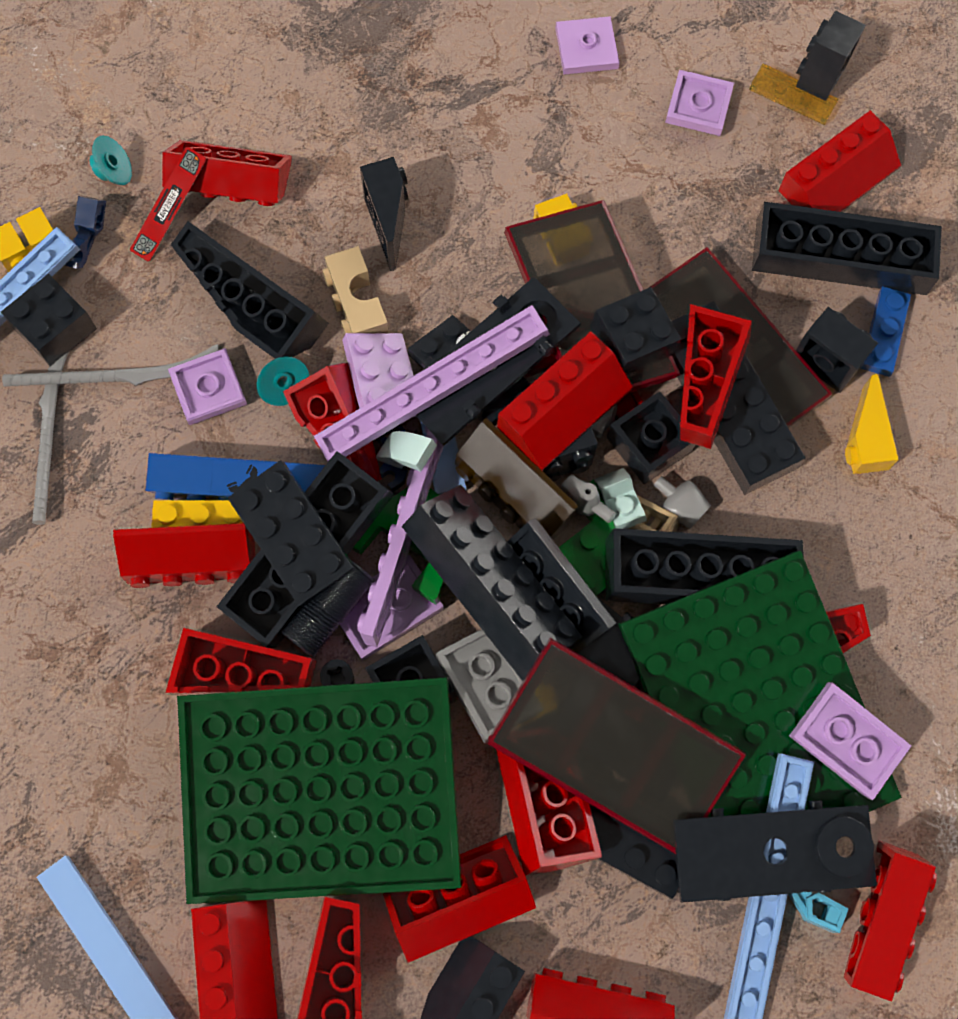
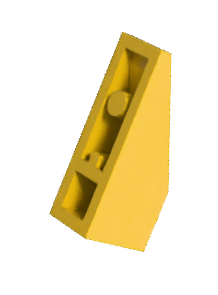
[845,374,899,474]

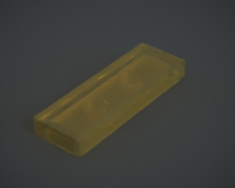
[749,63,839,126]

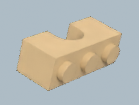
[322,246,389,334]

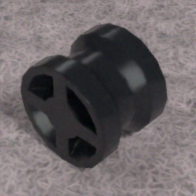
[320,659,355,686]

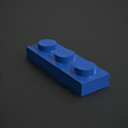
[861,286,911,377]

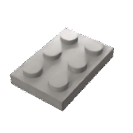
[435,629,544,743]

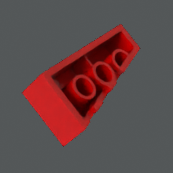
[680,304,752,449]
[165,628,317,694]
[844,840,937,1002]
[296,896,362,1019]

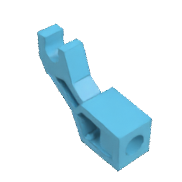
[788,892,849,933]

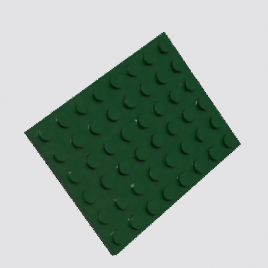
[618,550,902,817]
[177,677,462,904]

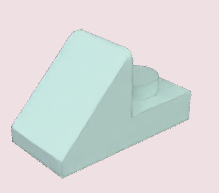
[595,468,647,529]

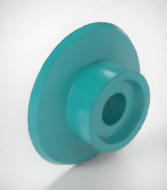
[90,135,132,185]
[256,357,309,406]

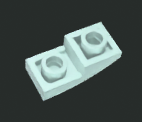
[376,431,437,472]

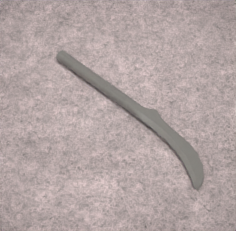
[2,344,219,387]
[32,352,69,525]

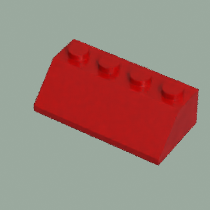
[778,110,901,212]
[162,140,292,206]
[497,331,633,471]
[113,523,255,588]
[496,726,602,876]
[383,835,536,963]
[191,900,278,1019]
[526,968,675,1019]

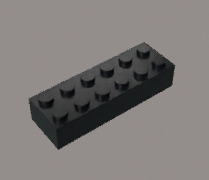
[752,201,942,295]
[671,301,806,495]
[216,451,394,647]
[401,484,583,681]
[605,528,804,605]

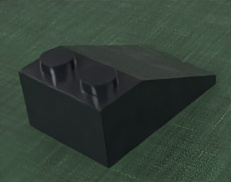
[360,157,409,271]

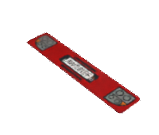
[130,147,206,261]

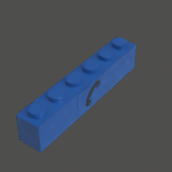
[146,453,325,500]

